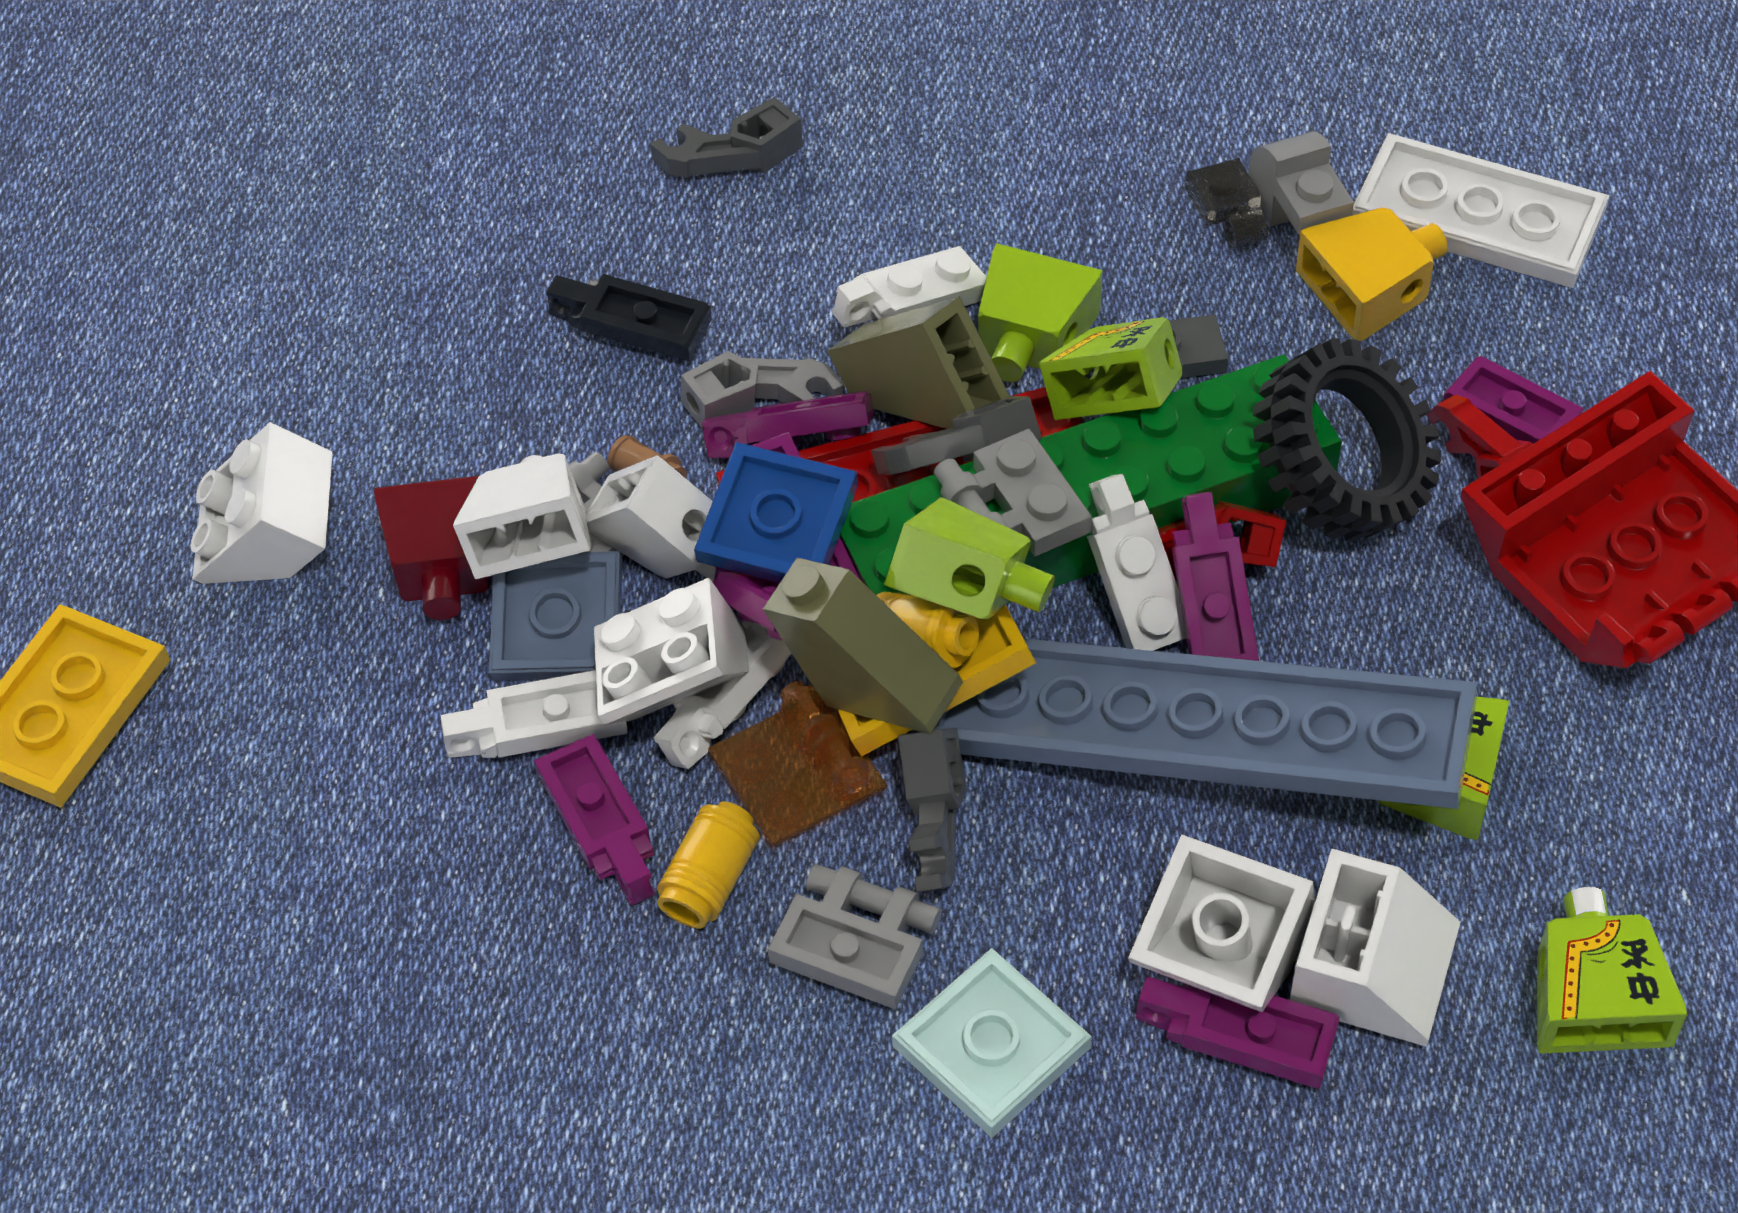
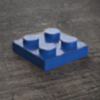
[694,442,858,583]

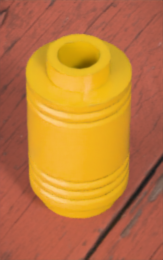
[877,592,979,668]
[657,801,760,929]

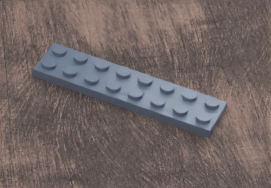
[933,638,1477,809]

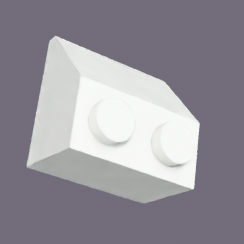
[1128,834,1315,1012]

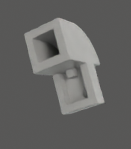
[1247,131,1354,234]

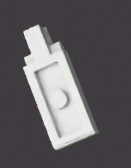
[832,246,987,328]
[1087,474,1186,651]
[653,621,792,769]
[441,670,627,758]

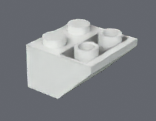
[191,422,332,584]
[594,578,749,725]
[1290,848,1460,1047]

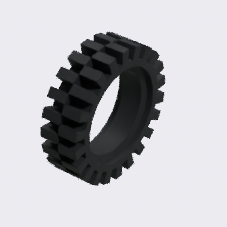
[1253,338,1441,541]

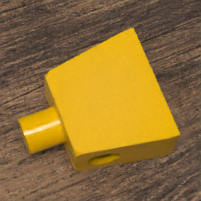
[1296,207,1448,341]

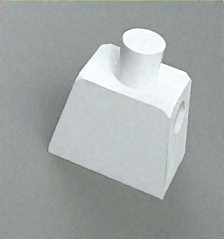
[453,454,591,579]
[586,455,715,581]

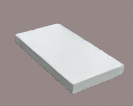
[1352,133,1609,288]

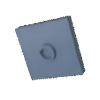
[489,551,623,681]

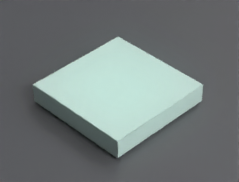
[892,948,1092,1138]

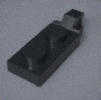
[546,274,712,362]

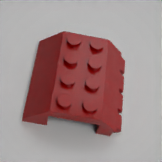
[1460,370,1738,668]

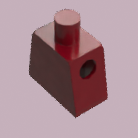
[374,475,492,620]

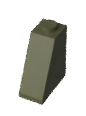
[827,296,1009,429]
[763,558,963,734]

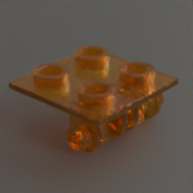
[708,681,887,847]

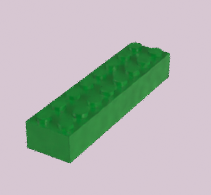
[839,354,1342,604]

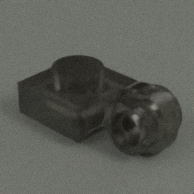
[1185,158,1268,251]

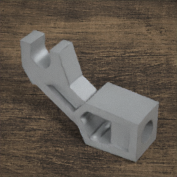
[681,351,844,430]

